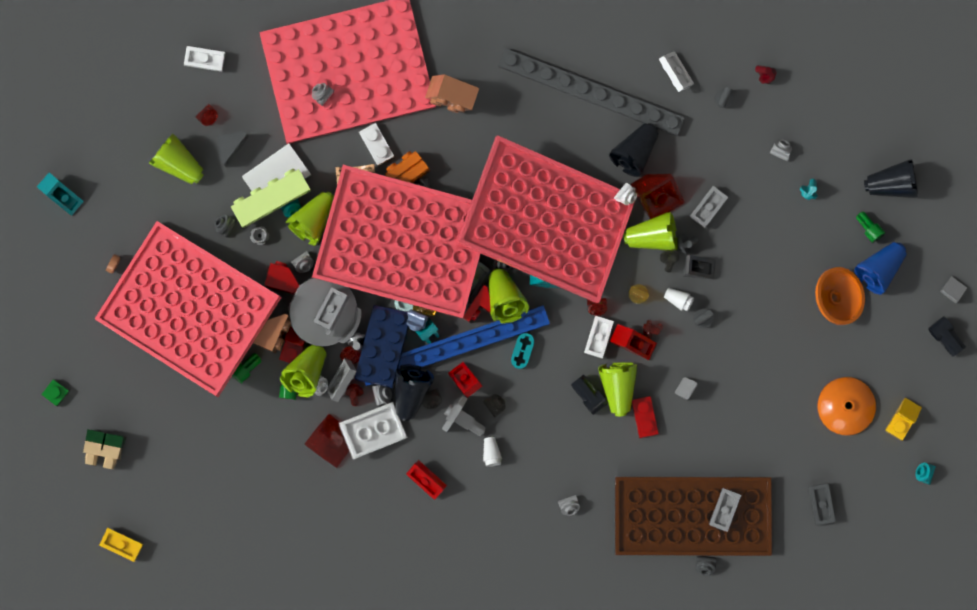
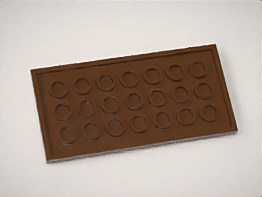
[615,477,772,556]

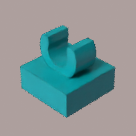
[415,317,439,344]

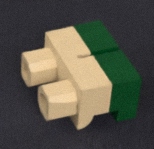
[83,429,126,470]

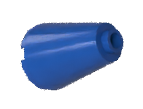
[854,242,907,295]

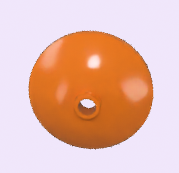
[815,267,865,325]
[817,377,876,435]

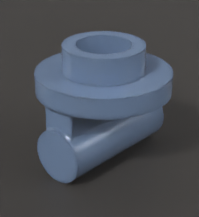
[406,309,428,331]

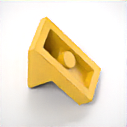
[885,398,922,441]

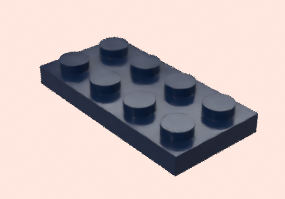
[355,305,409,388]

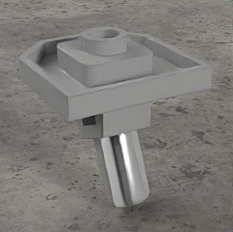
[442,396,485,436]

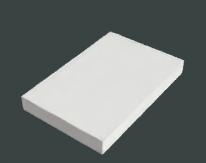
[242,143,311,191]
[339,402,407,460]

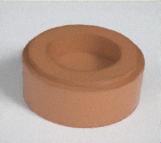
[106,254,121,274]

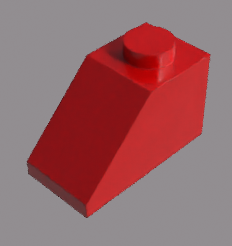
[264,261,299,295]
[610,324,657,360]

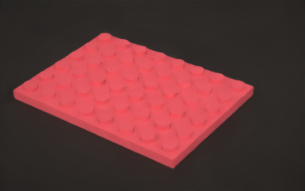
[259,0,436,144]
[457,136,634,303]
[312,165,481,319]
[95,221,281,397]

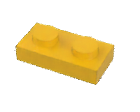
[99,528,143,562]

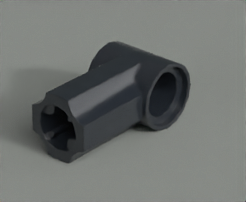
[928,316,966,357]
[571,375,608,415]

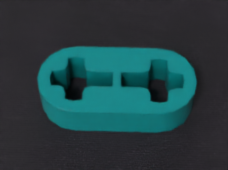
[511,333,534,369]

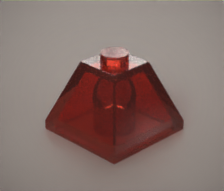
[630,174,685,219]
[304,414,349,468]

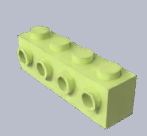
[231,168,311,228]

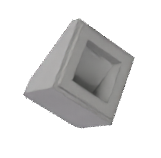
[940,276,967,303]
[675,377,698,400]

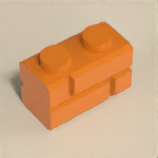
[385,151,430,184]

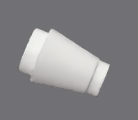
[664,288,694,312]
[483,437,502,467]

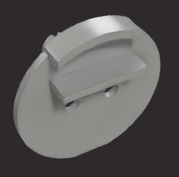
[288,278,361,346]

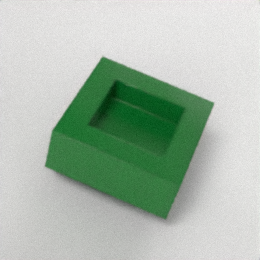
[41,379,69,407]

